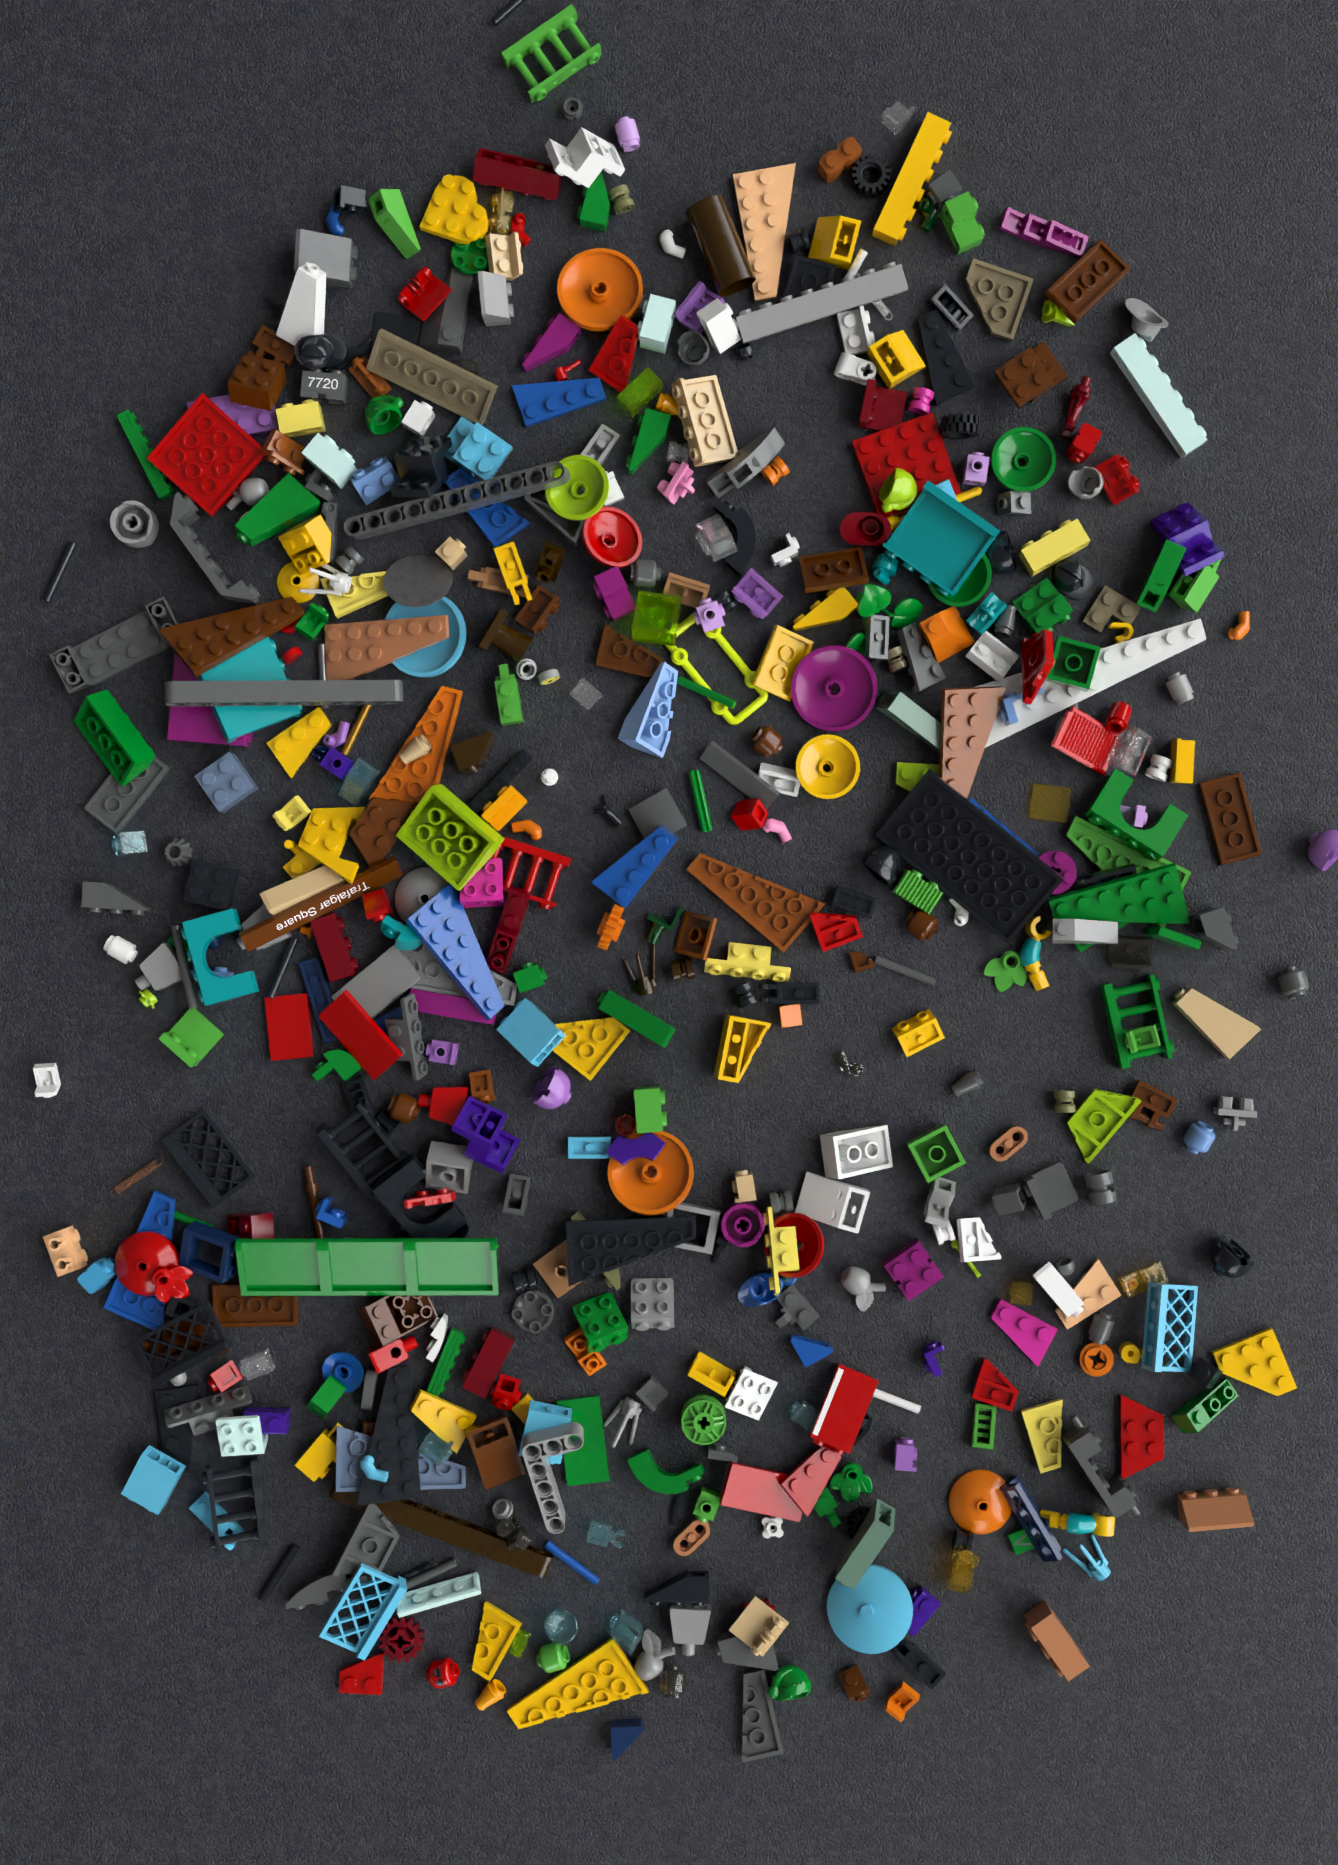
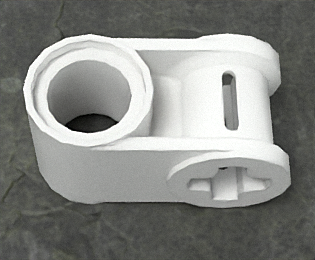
[834,352,876,386]

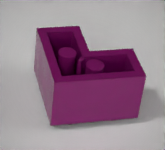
[592,566,637,622]

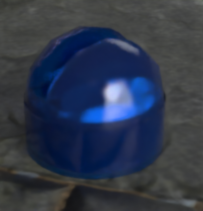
[312,745,329,762]

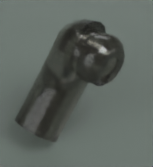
[836,1050,864,1077]

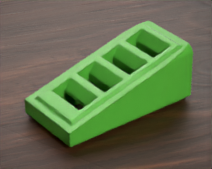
[970,1403,997,1450]

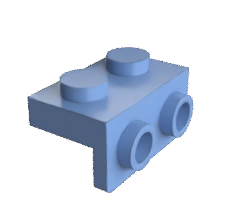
[350,456,400,505]

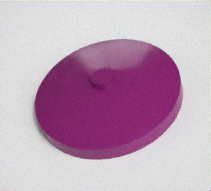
[791,645,877,731]

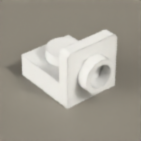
[604,471,624,507]

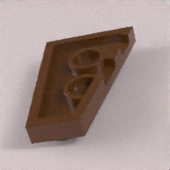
[596,624,663,679]

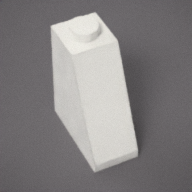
[1033,1262,1084,1318]

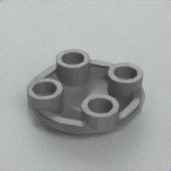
[512,1290,554,1333]

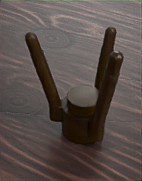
[623,944,657,996]

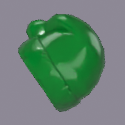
[365,395,403,435]
[767,1664,811,1702]

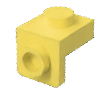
[272,795,312,831]

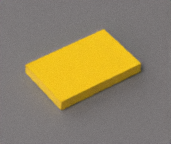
[751,625,814,701]

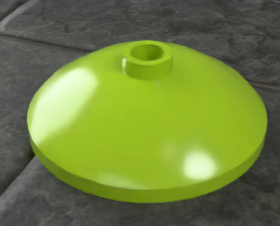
[545,455,609,520]

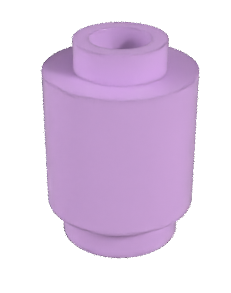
[614,116,640,152]

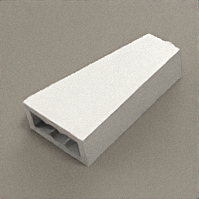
[276,262,326,346]

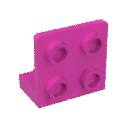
[460,858,505,908]

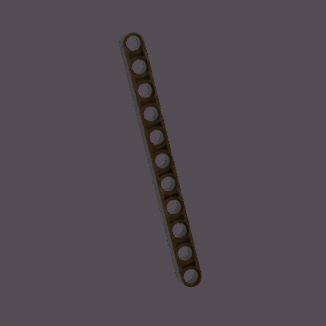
[329,1477,554,1578]

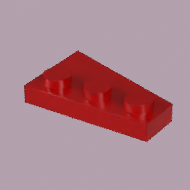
[589,315,639,395]

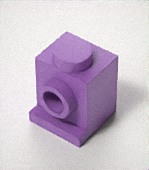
[426,1039,459,1065]
[893,1437,917,1472]

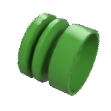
[681,1392,726,1445]

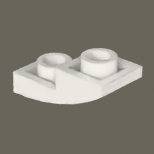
[426,1313,448,1362]

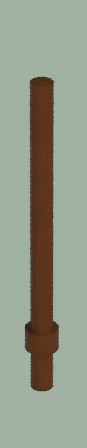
[304,1165,325,1238]

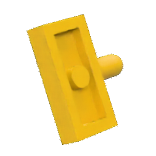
[283,840,321,879]

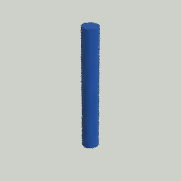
[544,1540,600,1586]

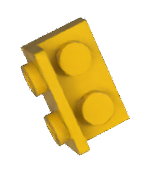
[892,1009,945,1057]

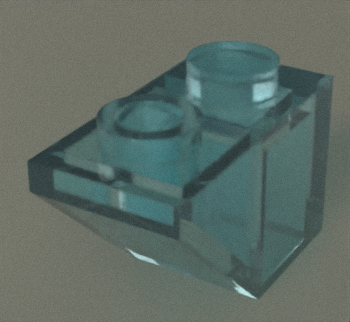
[338,758,380,807]

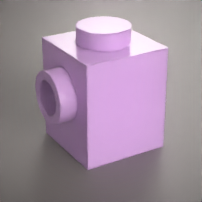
[962,452,990,487]

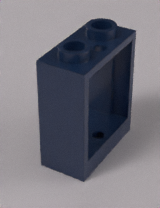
[179,1221,240,1283]

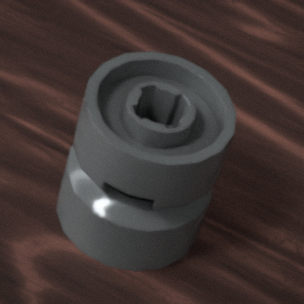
[1083,1170,1117,1205]

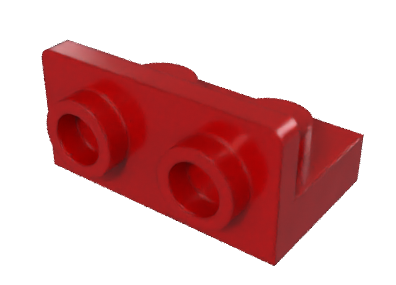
[1094,454,1140,505]

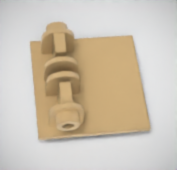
[729,1596,789,1657]

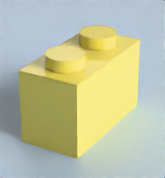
[275,399,326,438]

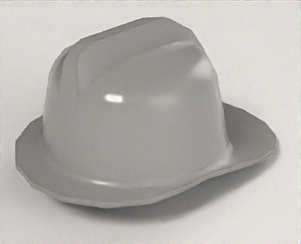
[1125,298,1169,342]

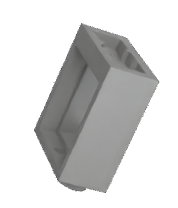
[662,1202,720,1254]

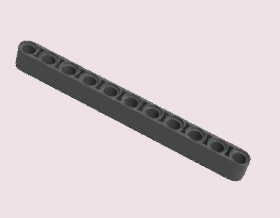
[344,461,570,540]
[164,680,404,707]

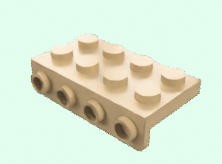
[672,375,739,467]

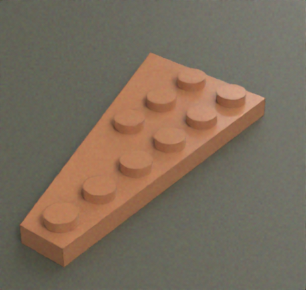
[324,615,449,680]

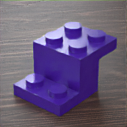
[1150,502,1224,576]
[451,1096,520,1174]

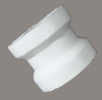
[932,1220,955,1245]

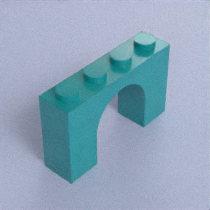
[181,908,259,1006]

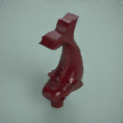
[1061,376,1092,439]

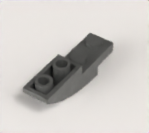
[705,426,785,498]
[286,1569,372,1610]

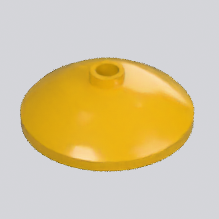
[796,735,860,799]

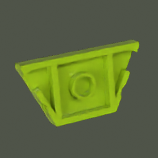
[1067,1088,1141,1164]

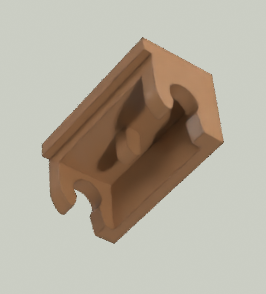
[662,572,710,608]

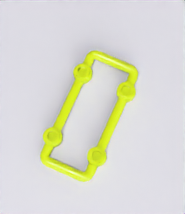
[664,614,768,725]

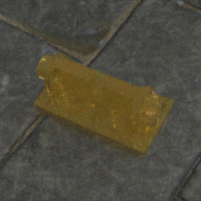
[489,187,515,236]

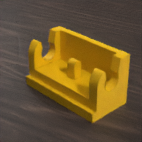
[687,1351,736,1397]

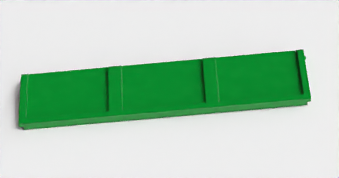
[235,1238,499,1296]

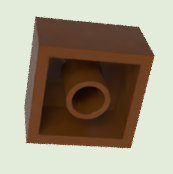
[227,354,286,411]

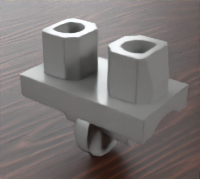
[1213,1096,1257,1131]

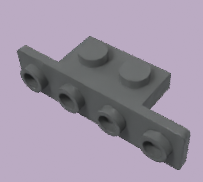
[385,993,428,1081]
[164,1385,252,1436]

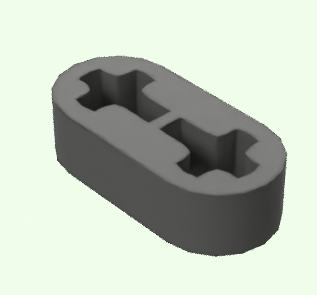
[361,1369,378,1411]

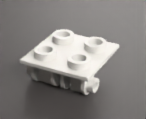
[724,1366,778,1420]

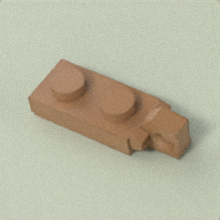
[468,567,529,598]

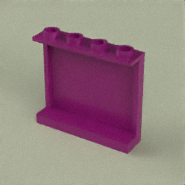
[167,654,253,748]

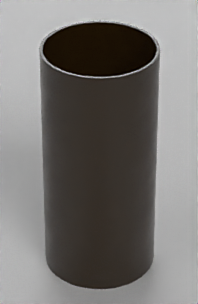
[685,195,756,297]

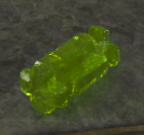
[510,1630,530,1657]

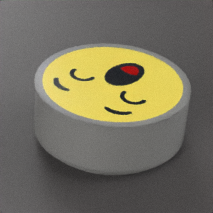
[538,669,560,685]

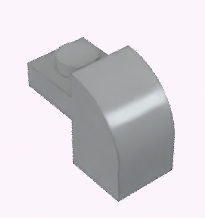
[924,1177,956,1228]

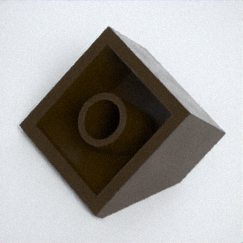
[450,731,496,775]

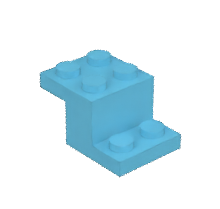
[443,416,513,480]

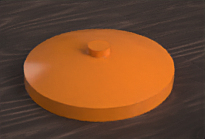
[557,248,643,332]
[608,1131,694,1216]

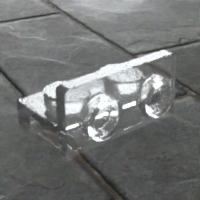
[1106,725,1152,776]

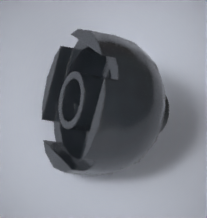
[985,531,1017,575]
[1209,1236,1254,1278]

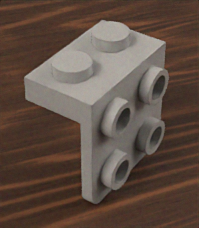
[631,1278,675,1331]

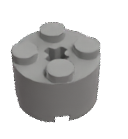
[110,500,159,548]

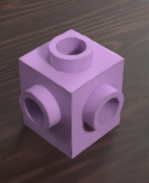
[693,598,725,633]

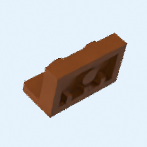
[261,429,305,476]

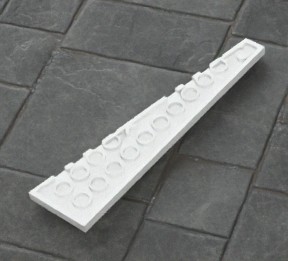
[976,618,1207,748]

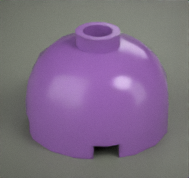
[1308,829,1338,871]
[531,1065,572,1109]

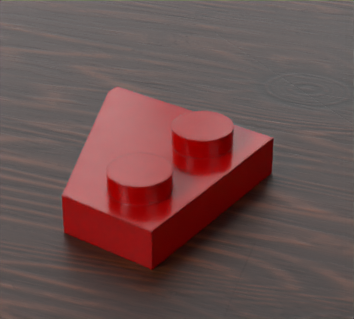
[808,912,863,952]
[404,1188,457,1209]
[970,1357,1019,1411]
[339,1651,384,1695]

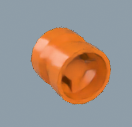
[761,455,790,486]

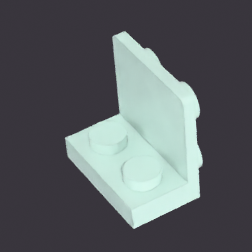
[216,1415,268,1457]

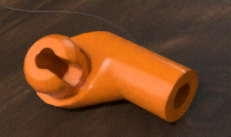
[1228,611,1250,640]
[511,820,542,840]

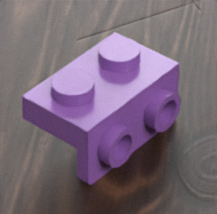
[674,281,725,333]
[731,568,784,619]

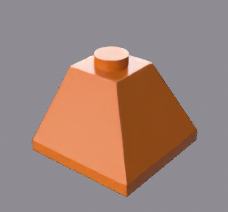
[918,606,975,663]

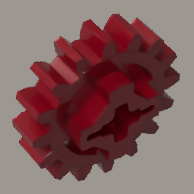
[378,1615,425,1664]

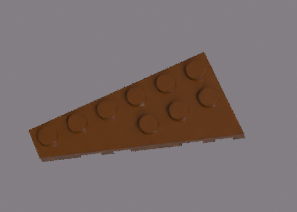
[159,597,305,678]

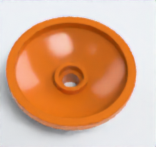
[949,1469,1012,1534]

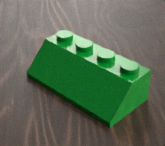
[73,689,156,787]

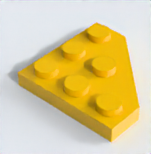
[553,1017,630,1081]
[1211,1327,1297,1396]

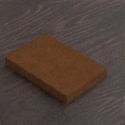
[798,547,869,593]

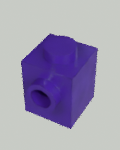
[319,747,355,780]

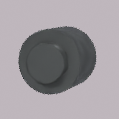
[1088,1311,1115,1345]

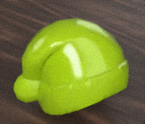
[879,468,917,513]

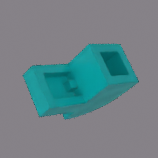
[381,915,423,951]

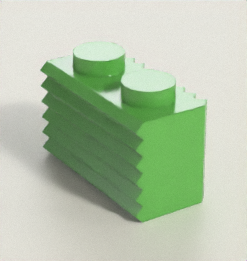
[892,869,943,914]

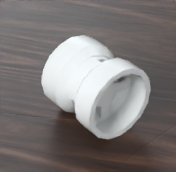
[1145,754,1173,782]

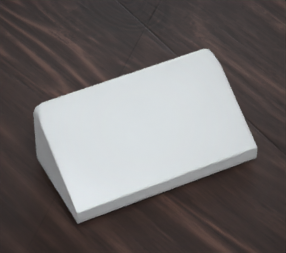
[758,763,800,797]

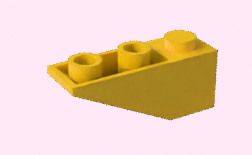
[792,587,858,632]

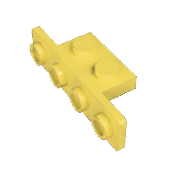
[704,942,791,982]
[762,1207,799,1295]

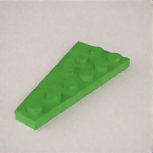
[1065,816,1191,928]

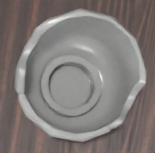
[1068,466,1104,499]

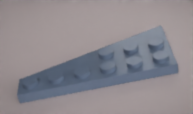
[336,1425,466,1492]

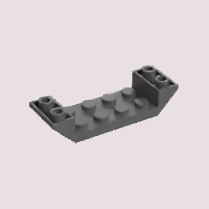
[170,492,262,606]
[49,596,178,694]

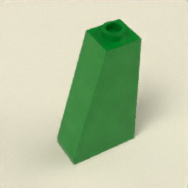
[235,473,320,547]
[597,989,676,1048]

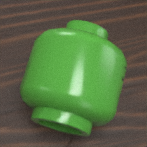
[536,1641,570,1673]

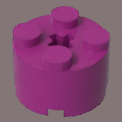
[1038,851,1076,894]
[721,1202,765,1247]

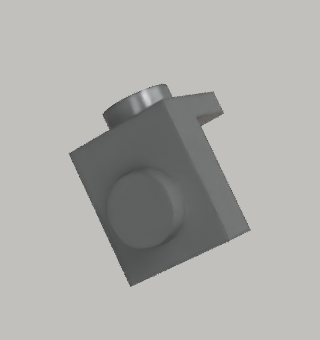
[997,491,1031,516]
[707,1443,738,1472]

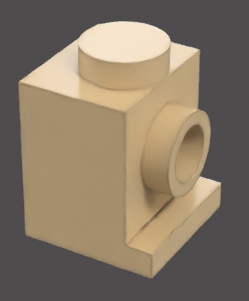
[732,1170,757,1203]

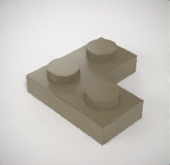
[1081,585,1142,634]

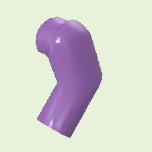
[323,721,350,748]

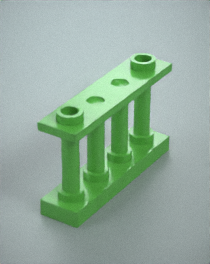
[501,4,602,103]

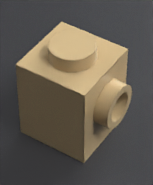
[435,537,468,571]

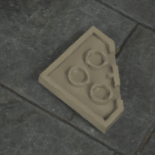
[965,258,1034,342]

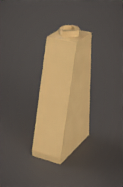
[260,866,345,916]
[1172,988,1261,1059]

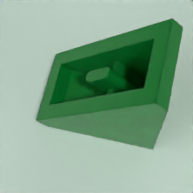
[306,1375,347,1419]

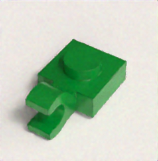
[814,1486,841,1528]

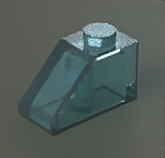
[609,1609,643,1655]

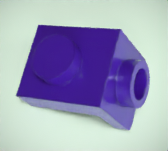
[922,1341,945,1377]

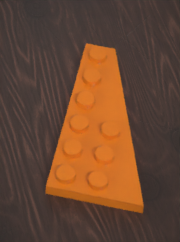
[369,686,463,802]

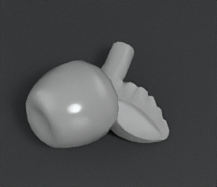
[226,478,270,510]
[841,1266,886,1312]
[634,1629,675,1681]

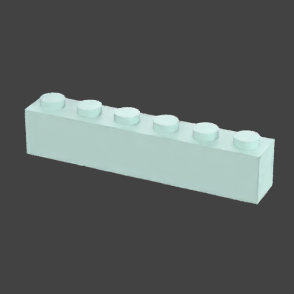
[1110,333,1208,459]

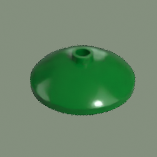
[991,427,1056,492]
[928,554,992,607]

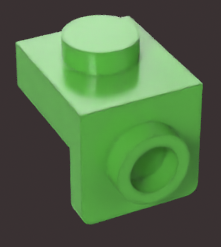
[1124,1024,1161,1053]

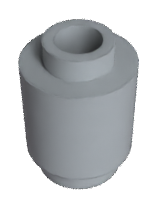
[1165,672,1194,705]

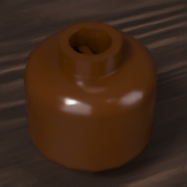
[750,725,783,757]
[906,909,939,941]
[387,1093,420,1124]

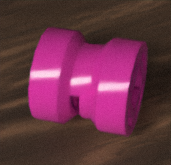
[908,387,934,415]

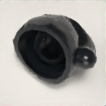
[863,846,900,886]

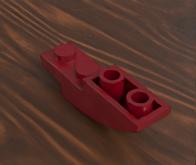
[487,886,531,974]

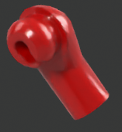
[510,213,531,247]

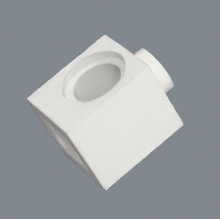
[401,400,435,436]

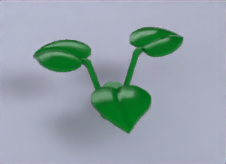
[846,584,923,657]

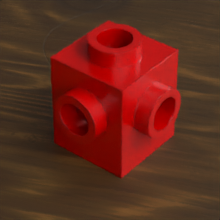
[490,1374,522,1411]

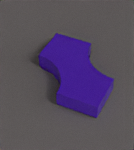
[606,1132,666,1166]

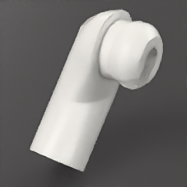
[660,230,686,259]

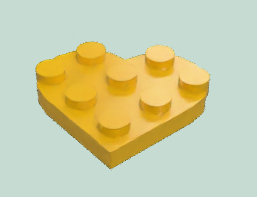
[419,174,489,245]

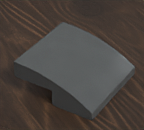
[628,788,687,839]

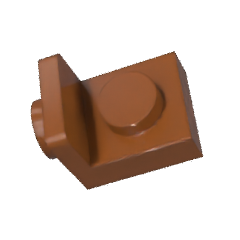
[469,1069,496,1104]

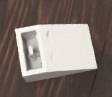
[795,1171,870,1234]

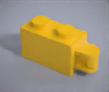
[295,1423,344,1482]

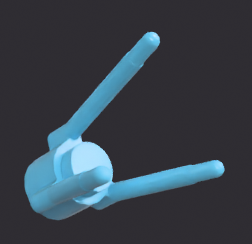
[1062,1534,1111,1582]

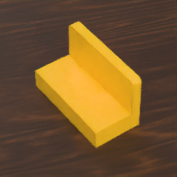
[1170,738,1195,784]

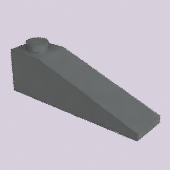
[419,266,474,354]

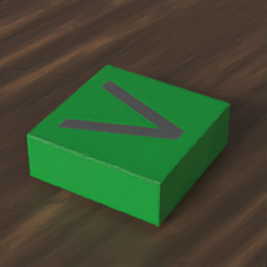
[1007,1528,1035,1555]

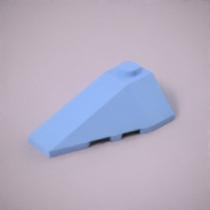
[618,662,678,758]

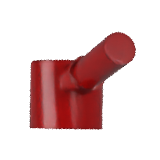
[555,359,581,381]

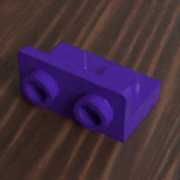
[908,1585,941,1636]

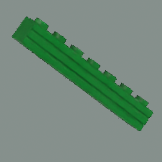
[117,409,173,501]
[426,1327,466,1397]

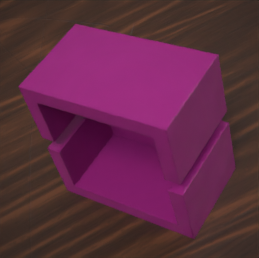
[882,1238,944,1301]

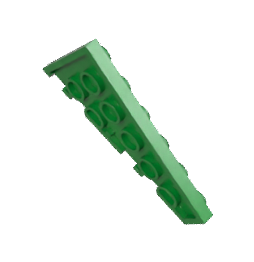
[1048,863,1190,924]

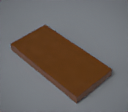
[1044,239,1131,324]
[1198,772,1262,866]
[212,1283,299,1327]

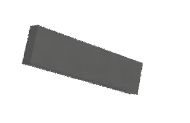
[699,741,780,810]

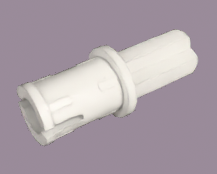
[541,769,558,786]

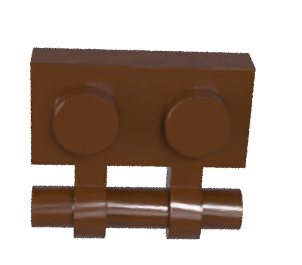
[246,325,296,376]
[1129,1080,1178,1131]

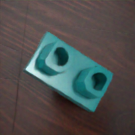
[965,592,1007,635]

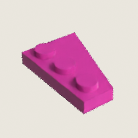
[990,1298,1058,1367]

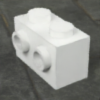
[696,298,741,354]

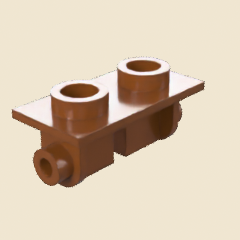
[348,356,392,399]

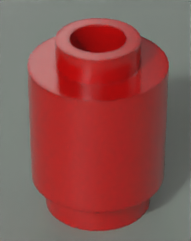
[1106,702,1132,734]

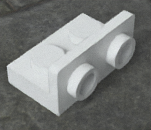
[837,305,875,355]
[966,631,1019,682]

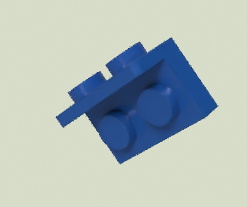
[315,1195,349,1228]

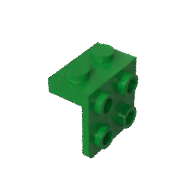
[573,1293,628,1354]

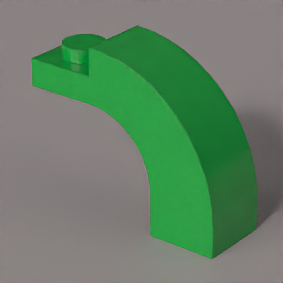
[627,1448,705,1494]

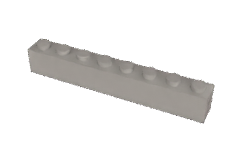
[736,262,908,344]

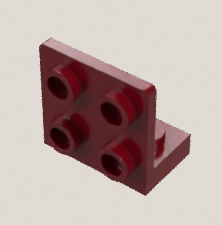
[857,379,907,431]

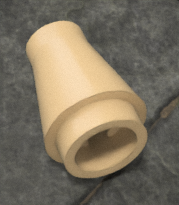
[399,734,432,764]

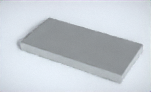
[331,944,421,1019]

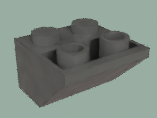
[1189,907,1238,950]

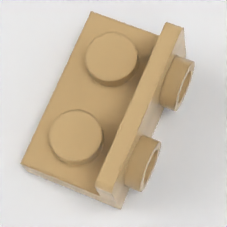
[485,232,523,281]

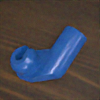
[325,204,345,236]

